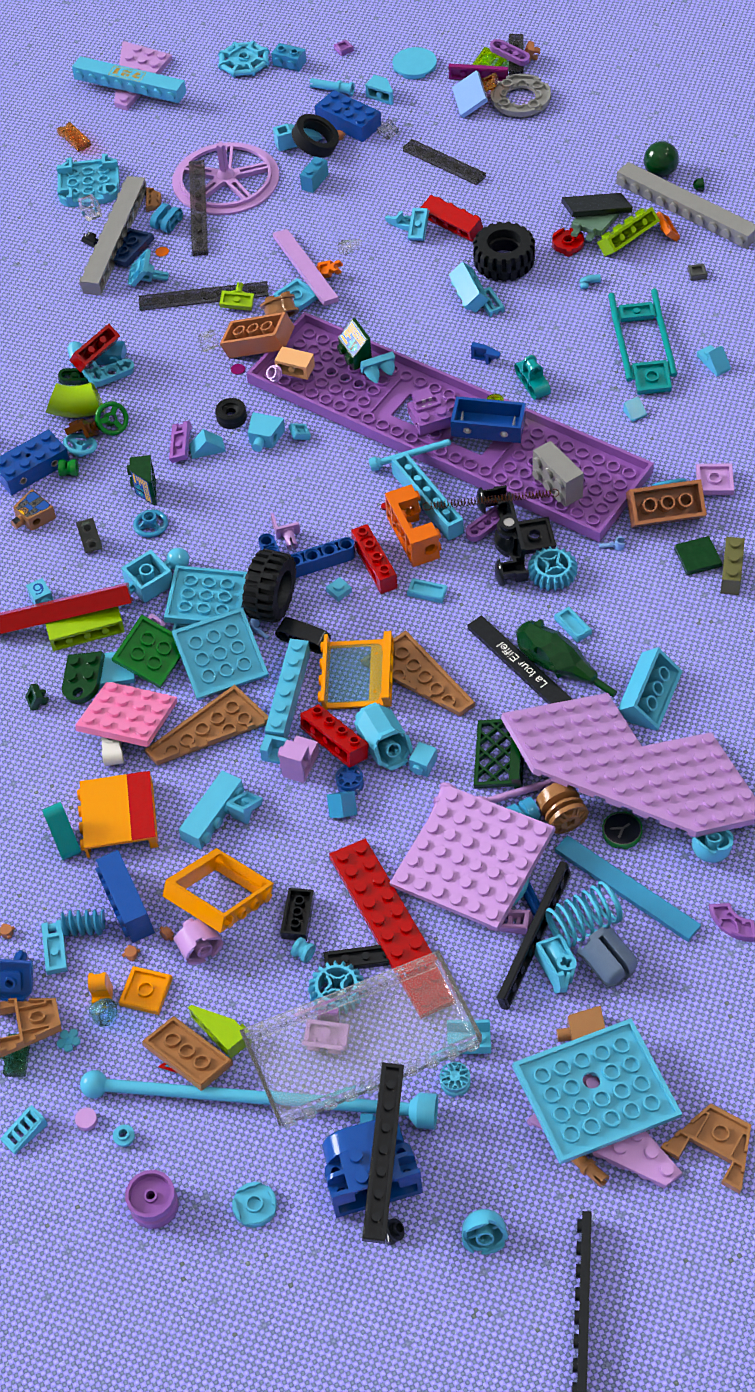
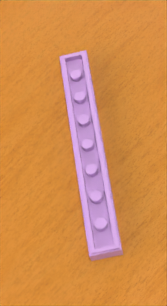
[273,229,339,306]

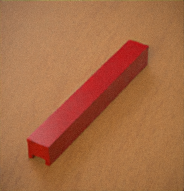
[0,582,133,634]

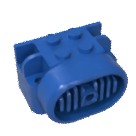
[322,1120,423,1218]

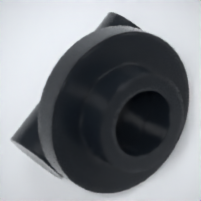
[81,231,99,248]
[386,1218,405,1245]

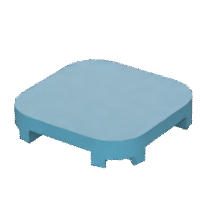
[56,154,120,207]

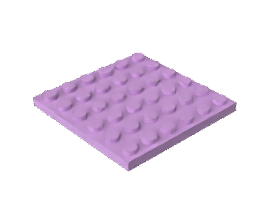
[390,786,556,931]

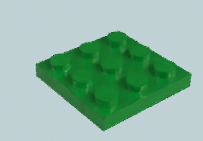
[112,614,181,689]

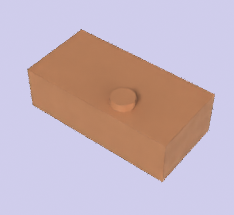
[220,312,295,359]
[626,479,707,528]

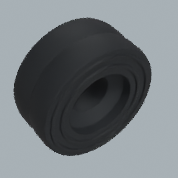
[215,398,247,429]

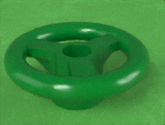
[95,401,129,436]

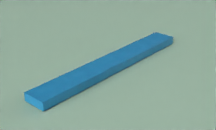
[555,835,701,942]

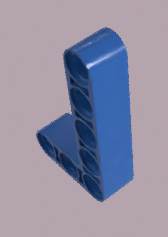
[258,533,356,578]

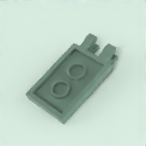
[571,214,619,242]

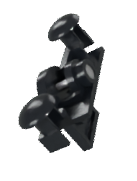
[476,485,556,587]

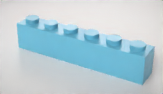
[391,452,464,541]
[265,639,310,739]

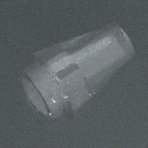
[337,238,362,256]

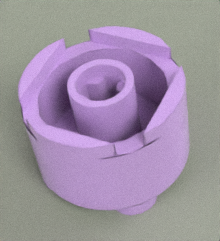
[173,919,223,965]

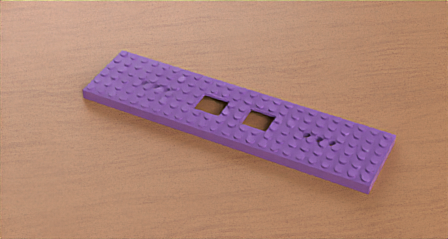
[246,312,654,542]

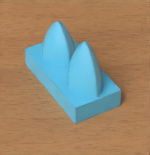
[360,351,395,384]

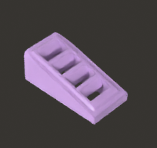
[487,910,533,935]

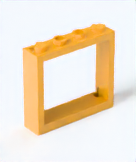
[162,848,274,933]

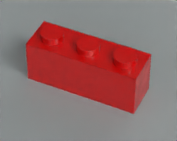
[69,323,120,372]

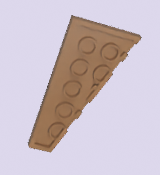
[145,685,268,766]

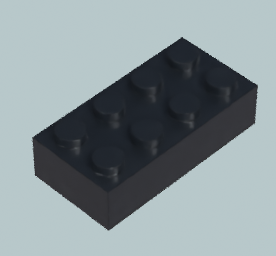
[280,888,315,941]

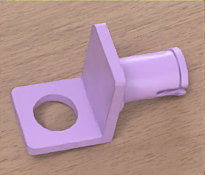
[271,513,300,550]

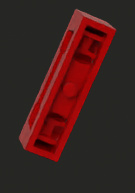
[351,524,398,594]

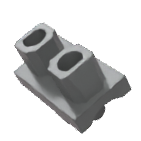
[76,517,102,553]

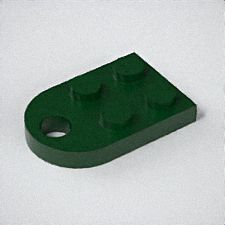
[62,651,105,704]

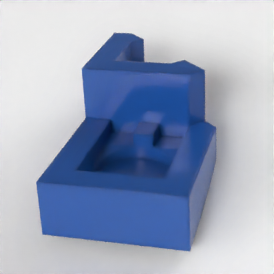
[471,342,501,365]

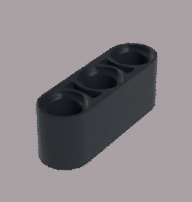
[275,617,331,654]

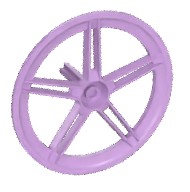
[172,141,279,215]

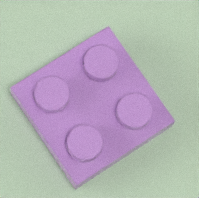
[696,463,734,495]

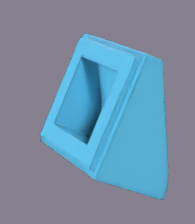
[623,397,647,422]

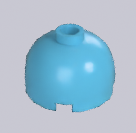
[692,830,734,863]
[461,1209,508,1255]

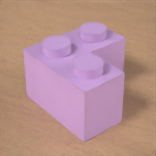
[278,735,319,783]

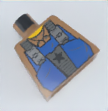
[10,489,56,530]

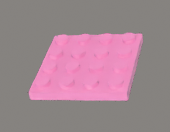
[75,682,177,747]

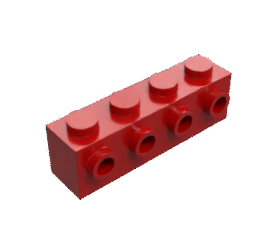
[420,195,483,242]
[300,704,368,768]

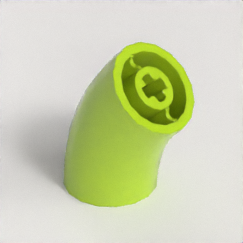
[45,382,105,418]

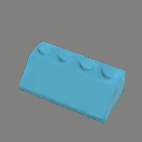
[618,647,683,731]

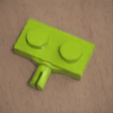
[219,282,255,311]

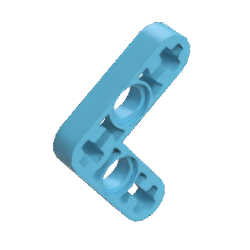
[73,348,134,387]

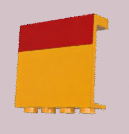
[77,771,159,858]

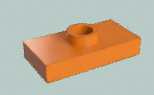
[656,211,680,242]

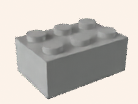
[532,441,584,507]

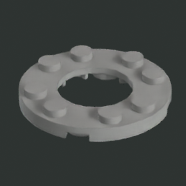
[491,74,551,118]

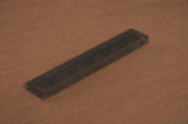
[403,139,486,185]

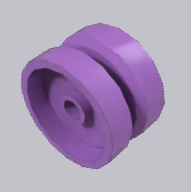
[125,1170,179,1229]

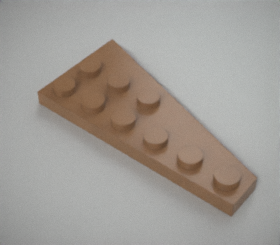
[361,630,475,717]

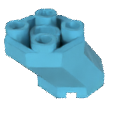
[354,702,413,770]

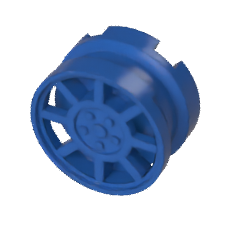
[335,765,364,795]

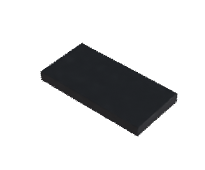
[561,193,633,217]

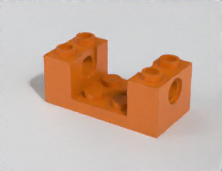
[385,484,442,567]

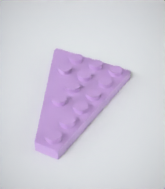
[114,41,173,111]
[527,1074,682,1189]

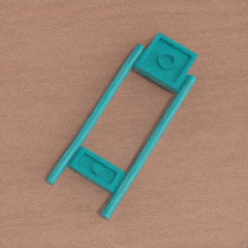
[608,288,677,395]

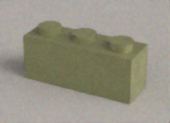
[720,537,745,595]

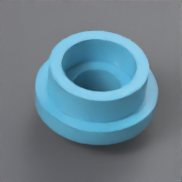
[113,1125,135,1147]

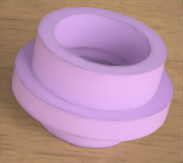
[266,365,282,382]

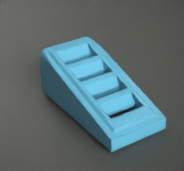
[0,1105,48,1155]

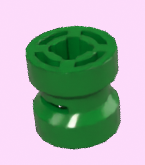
[58,459,79,476]

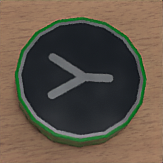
[602,811,643,849]

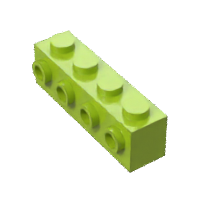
[597,207,660,256]

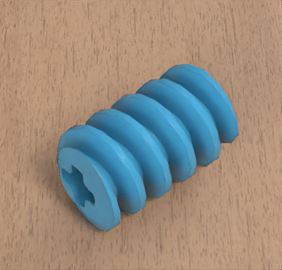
[61,909,106,936]

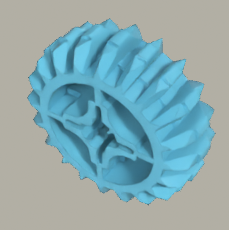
[528,546,578,592]
[308,961,366,1016]

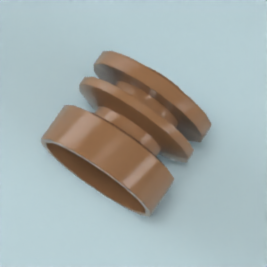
[536,783,589,834]

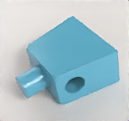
[248,412,285,452]

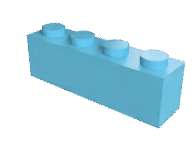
[178,770,244,849]

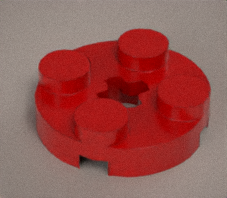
[552,228,584,257]

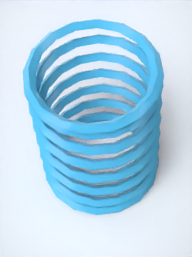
[546,881,623,948]

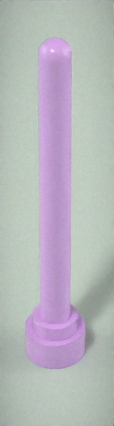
[477,778,555,803]

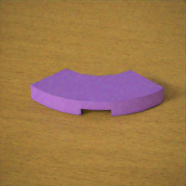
[709,903,755,942]

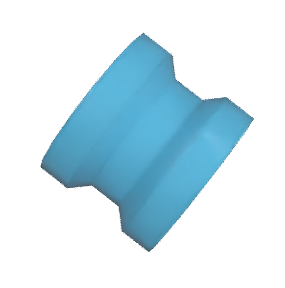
[290,937,316,963]

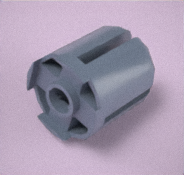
[577,925,638,987]

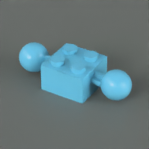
[112,548,190,608]

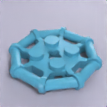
[218,40,270,77]

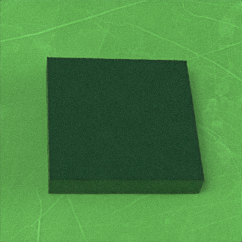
[674,536,722,576]

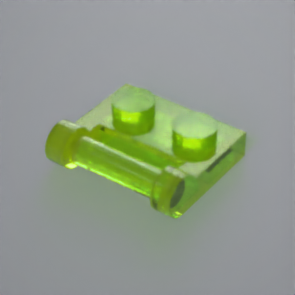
[472,47,507,66]

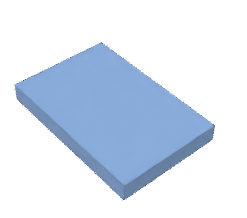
[452,70,488,118]

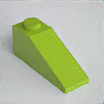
[188,1005,250,1059]

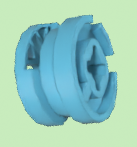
[440,1062,471,1097]

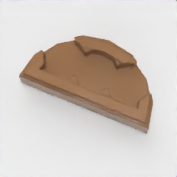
[146,187,162,212]

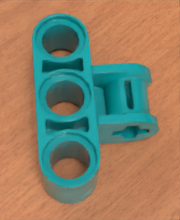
[514,355,551,400]
[42,802,82,861]

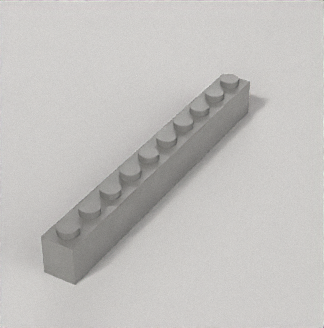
[616,162,755,249]
[79,176,147,296]

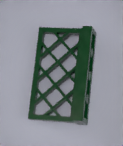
[473,719,524,789]

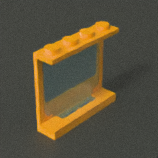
[318,631,394,710]

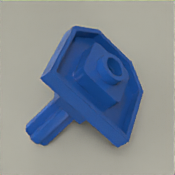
[0,950,34,1001]

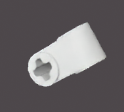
[101,737,124,766]

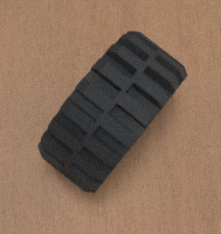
[473,221,535,282]
[242,549,296,623]

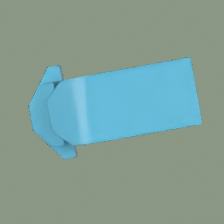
[534,934,577,994]

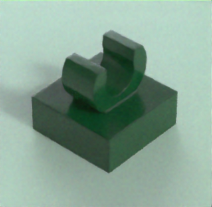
[25,684,49,710]

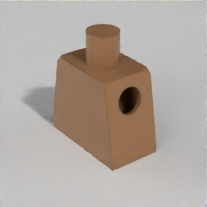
[556,1006,605,1042]

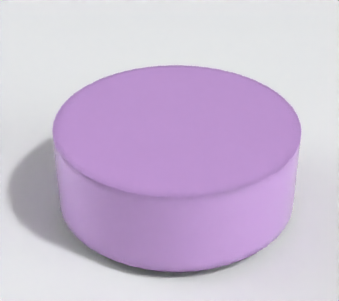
[75,1107,98,1131]

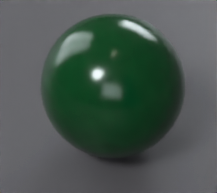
[643,141,679,177]

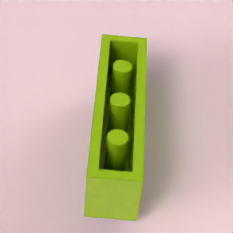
[45,606,125,651]

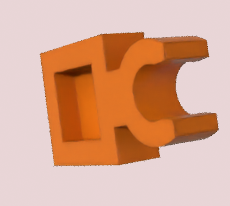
[316,260,343,278]

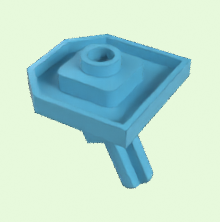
[127,249,169,287]

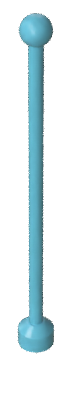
[80,1070,438,1130]

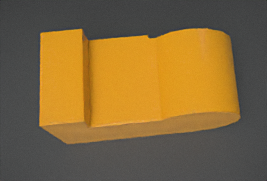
[88,972,113,1006]

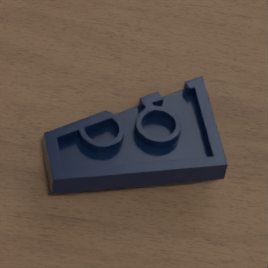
[113,228,155,267]

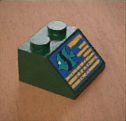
[337,318,372,370]
[127,455,157,505]

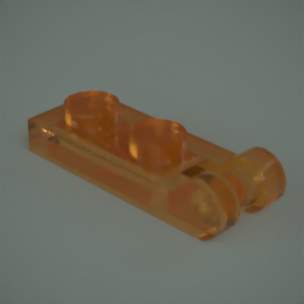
[56,122,91,152]

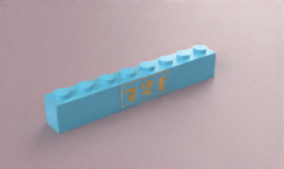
[72,56,187,103]

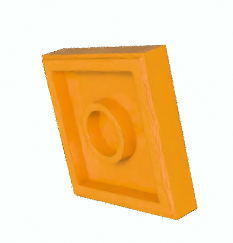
[118,966,173,1015]

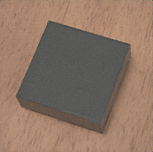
[687,264,707,281]

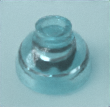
[89,998,117,1028]

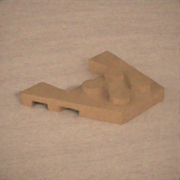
[0,998,62,1057]
[661,1103,751,1194]

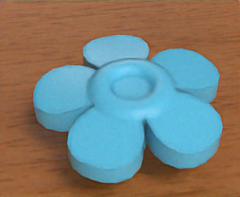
[57,1029,81,1052]

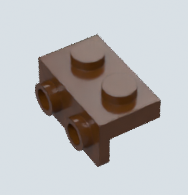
[64,418,100,438]

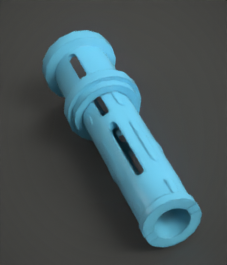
[310,78,355,96]

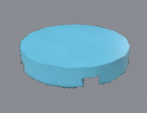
[232,1182,277,1228]

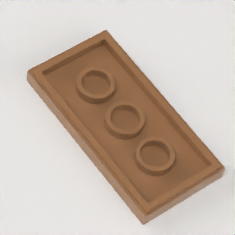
[142,1016,233,1091]

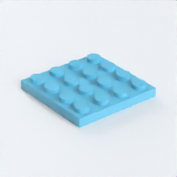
[164,565,247,625]
[172,607,269,701]

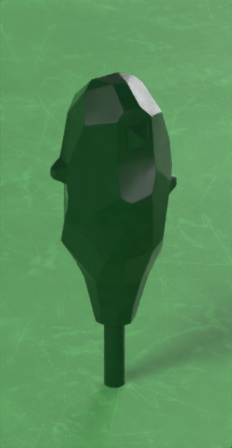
[516,619,617,697]

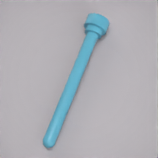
[369,439,451,472]

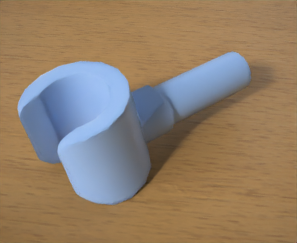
[599,536,625,551]
[249,618,270,640]

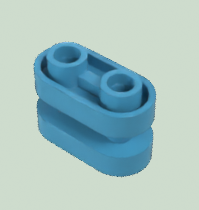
[150,203,183,233]

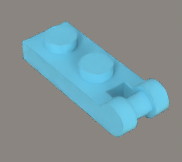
[41,920,68,975]

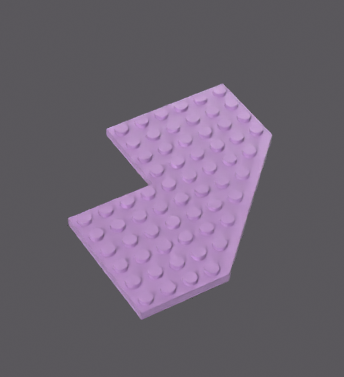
[501,693,755,837]

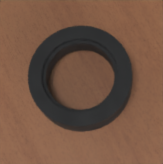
[292,114,339,158]

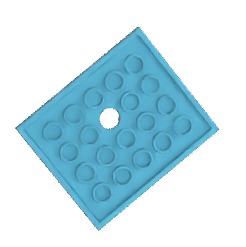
[512,1018,682,1165]

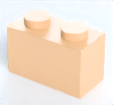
[274,347,315,380]

